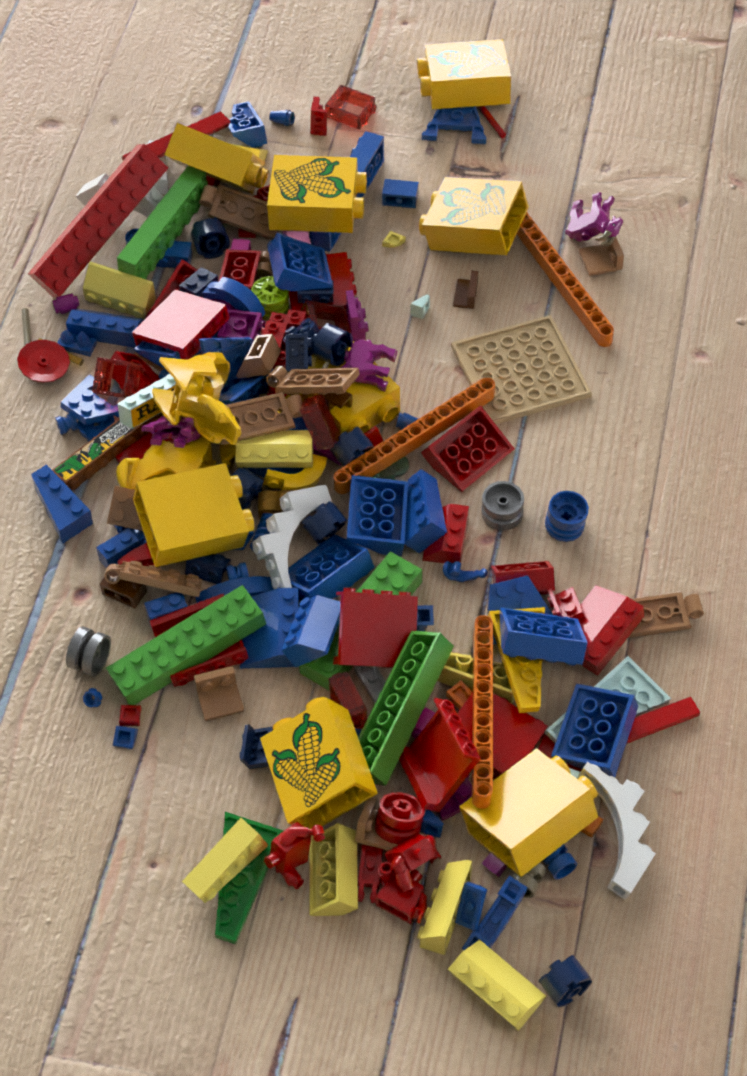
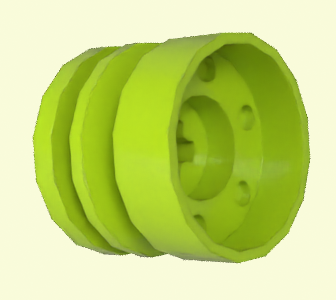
[251,276,290,323]

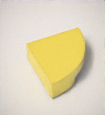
[382,231,406,248]

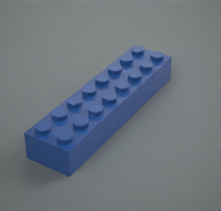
[309,131,384,252]

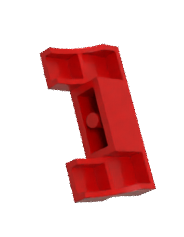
[260,310,307,369]

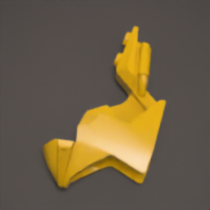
[152,352,241,445]
[116,415,216,490]

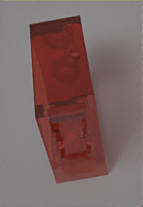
[325,85,377,130]
[300,300,351,333]
[92,357,142,399]
[300,393,339,451]
[328,671,367,729]

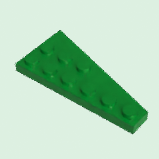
[215,812,283,945]

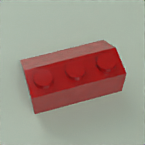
[218,249,261,290]
[105,351,160,397]
[422,504,469,564]
[491,561,555,595]

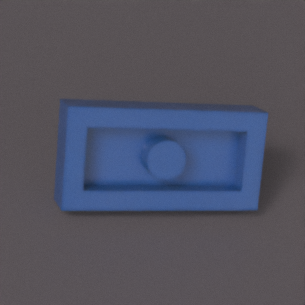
[57,330,97,357]
[455,881,487,931]

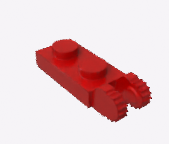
[358,844,383,903]

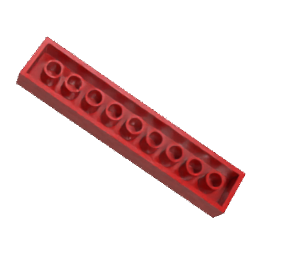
[28,144,168,297]

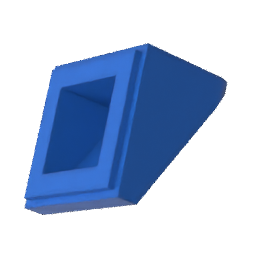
[113,726,138,749]
[420,810,444,838]

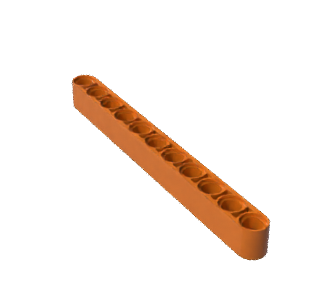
[517,212,614,347]
[334,377,495,494]
[472,615,493,809]

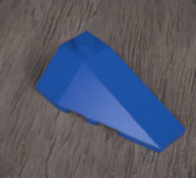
[229,101,267,148]

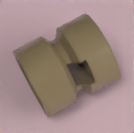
[512,863,546,898]

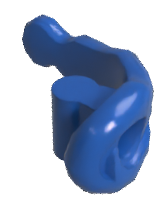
[443,561,488,582]

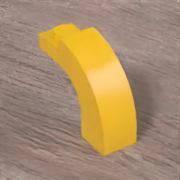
[263,454,327,491]

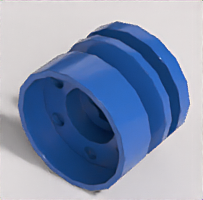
[545,490,589,542]

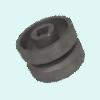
[482,481,524,530]
[66,626,111,677]

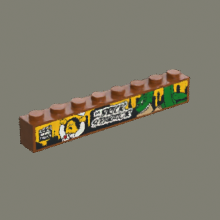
[52,412,164,491]

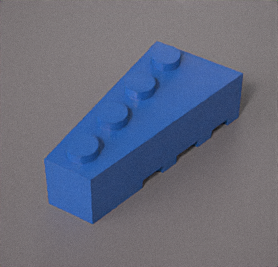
[31,464,93,544]
[405,469,447,554]

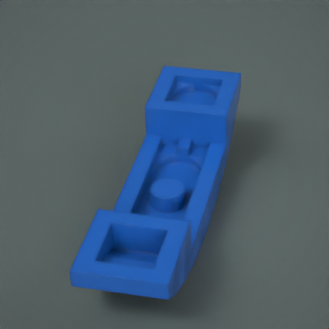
[195,576,274,603]
[462,876,527,950]

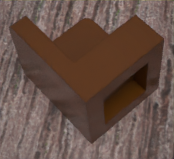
[323,391,353,411]

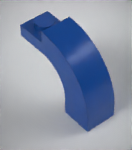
[202,277,266,317]

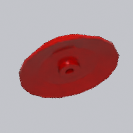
[17,339,70,383]

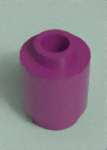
[52,293,80,315]

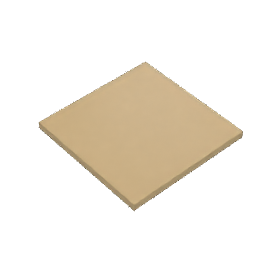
[451,315,592,424]

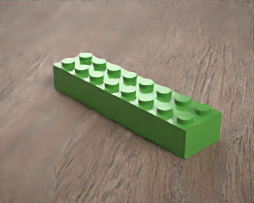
[117,166,208,279]
[299,551,422,692]
[106,585,266,705]
[358,631,454,786]

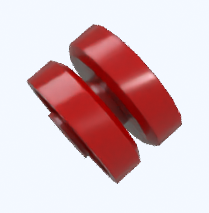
[374,792,425,844]

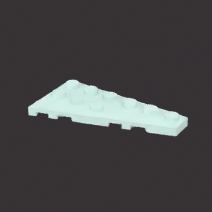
[544,656,671,743]

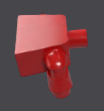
[264,821,325,889]
[384,833,442,892]
[376,862,427,925]

